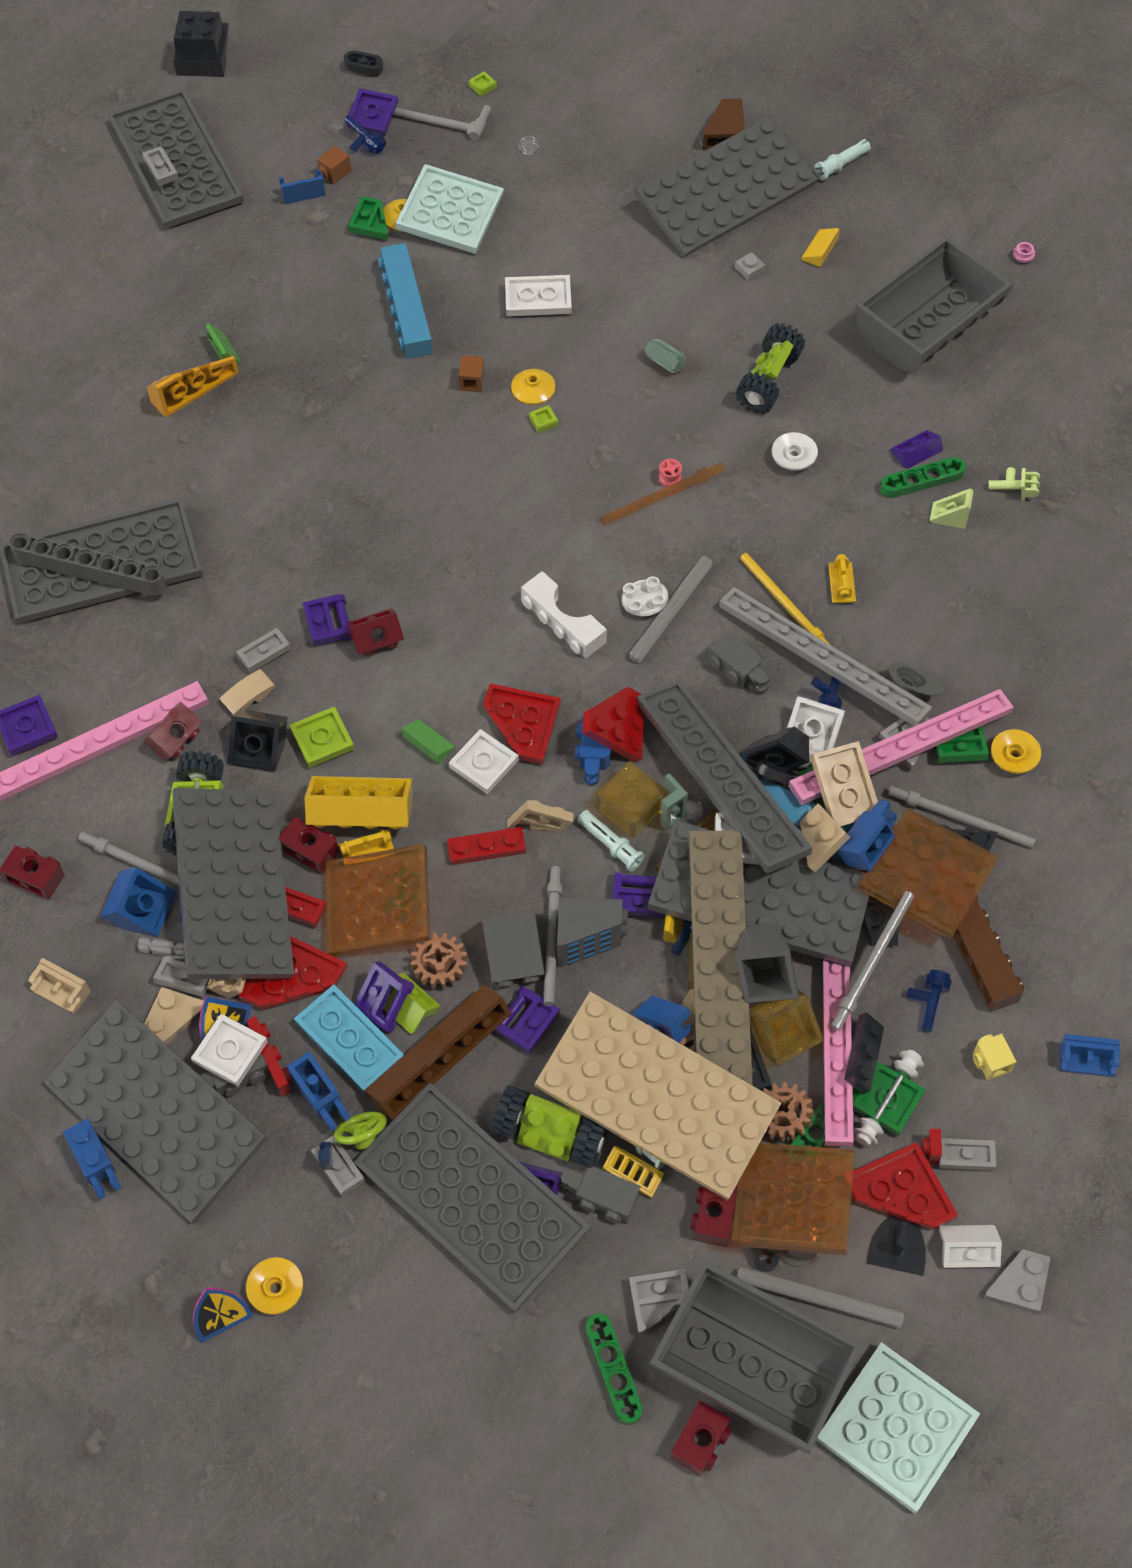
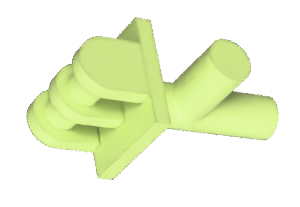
[989,467,1040,501]

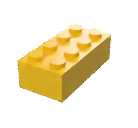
[305,776,413,829]

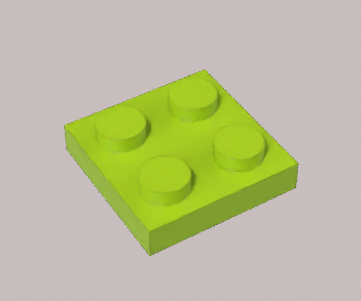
[289,706,355,768]

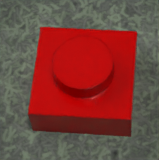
[922,1128,942,1164]

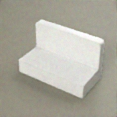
[939,1225,1002,1268]

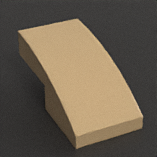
[219,669,276,714]

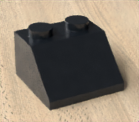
[227,709,288,771]
[739,726,810,770]

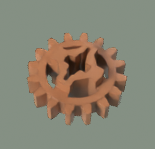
[411,933,468,989]
[763,1082,814,1142]

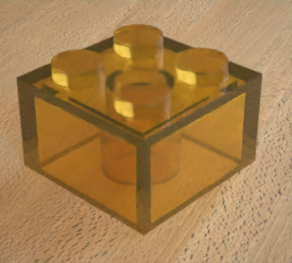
[596,761,668,838]
[749,990,824,1066]

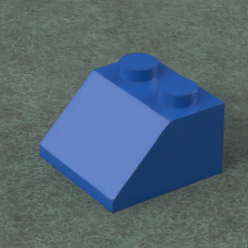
[101,867,176,937]

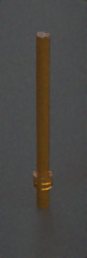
[600,462,725,525]

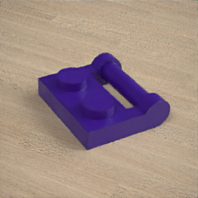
[303,594,351,646]
[613,871,664,918]
[354,961,414,1032]
[493,986,560,1054]

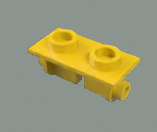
[828,554,856,603]
[339,830,395,866]

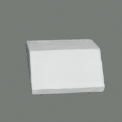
[787,696,845,752]

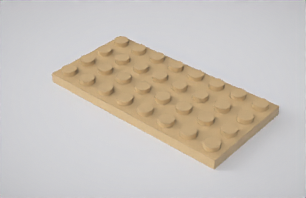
[534,992,781,1200]

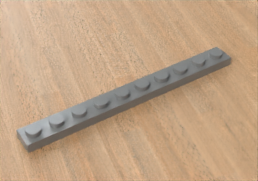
[719,587,932,726]

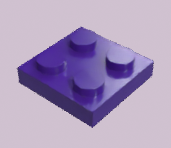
[346,88,399,136]
[0,695,58,756]

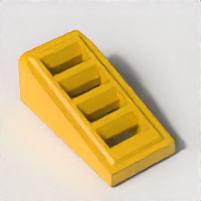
[602,1145,664,1199]

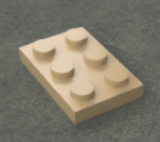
[810,741,878,826]

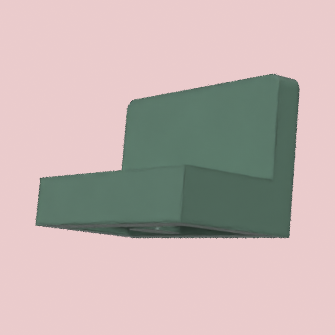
[660,773,688,831]

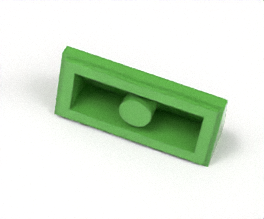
[206,323,241,364]
[401,719,455,764]

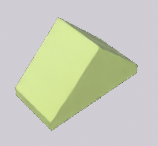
[930,488,973,529]

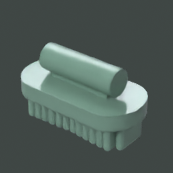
[645,339,686,373]

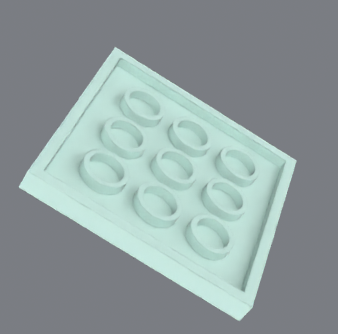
[396,164,504,254]
[817,1342,980,1514]

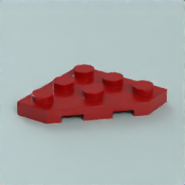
[484,683,561,765]
[582,686,644,763]
[239,936,348,1010]
[843,1142,958,1230]

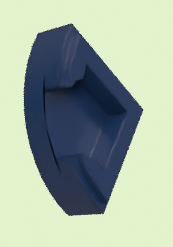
[318,1141,333,1170]

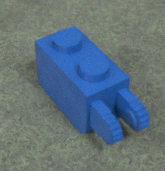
[575,714,611,786]
[837,799,897,871]
[287,1051,351,1131]
[63,1118,122,1200]

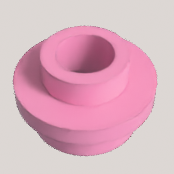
[1013,242,1035,263]

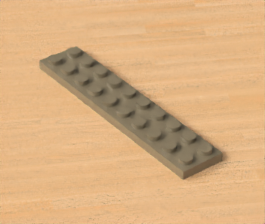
[689,831,752,1085]

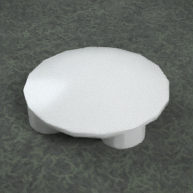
[622,576,668,616]

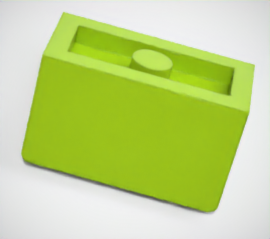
[384,972,440,1034]

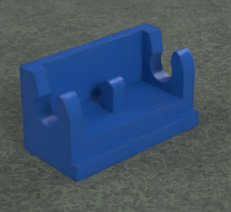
[279,169,326,204]
[633,995,693,1044]
[1060,1034,1120,1077]

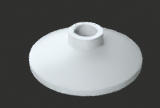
[772,432,818,470]

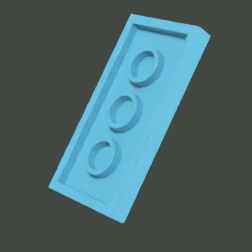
[294,984,404,1094]

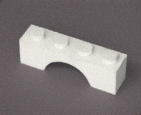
[521,571,607,659]

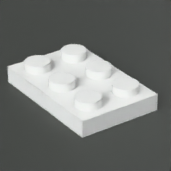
[505,275,572,316]

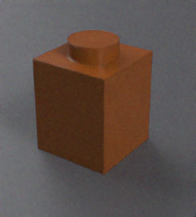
[317,146,351,185]
[458,355,485,392]

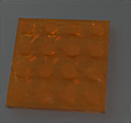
[858,808,999,940]
[326,843,430,957]
[731,1143,855,1255]

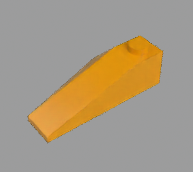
[147,356,239,418]

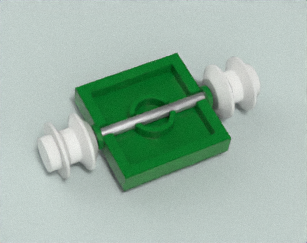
[853,1050,926,1147]

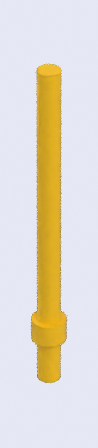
[740,553,830,645]

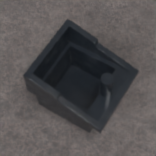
[173,11,229,77]

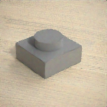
[735,252,765,280]

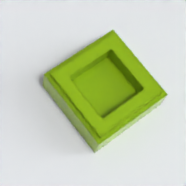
[468,71,497,97]
[529,405,559,434]

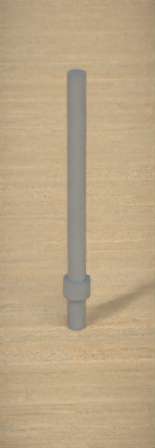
[888,785,1036,848]
[78,831,179,886]
[543,866,562,1006]
[831,891,915,1031]

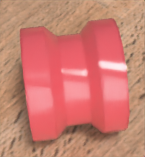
[659,459,682,488]

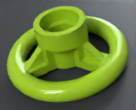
[334,1112,387,1149]

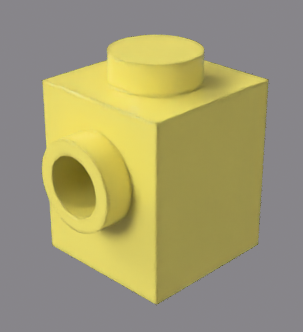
[973,1034,1016,1081]

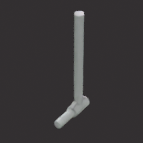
[393,105,491,141]

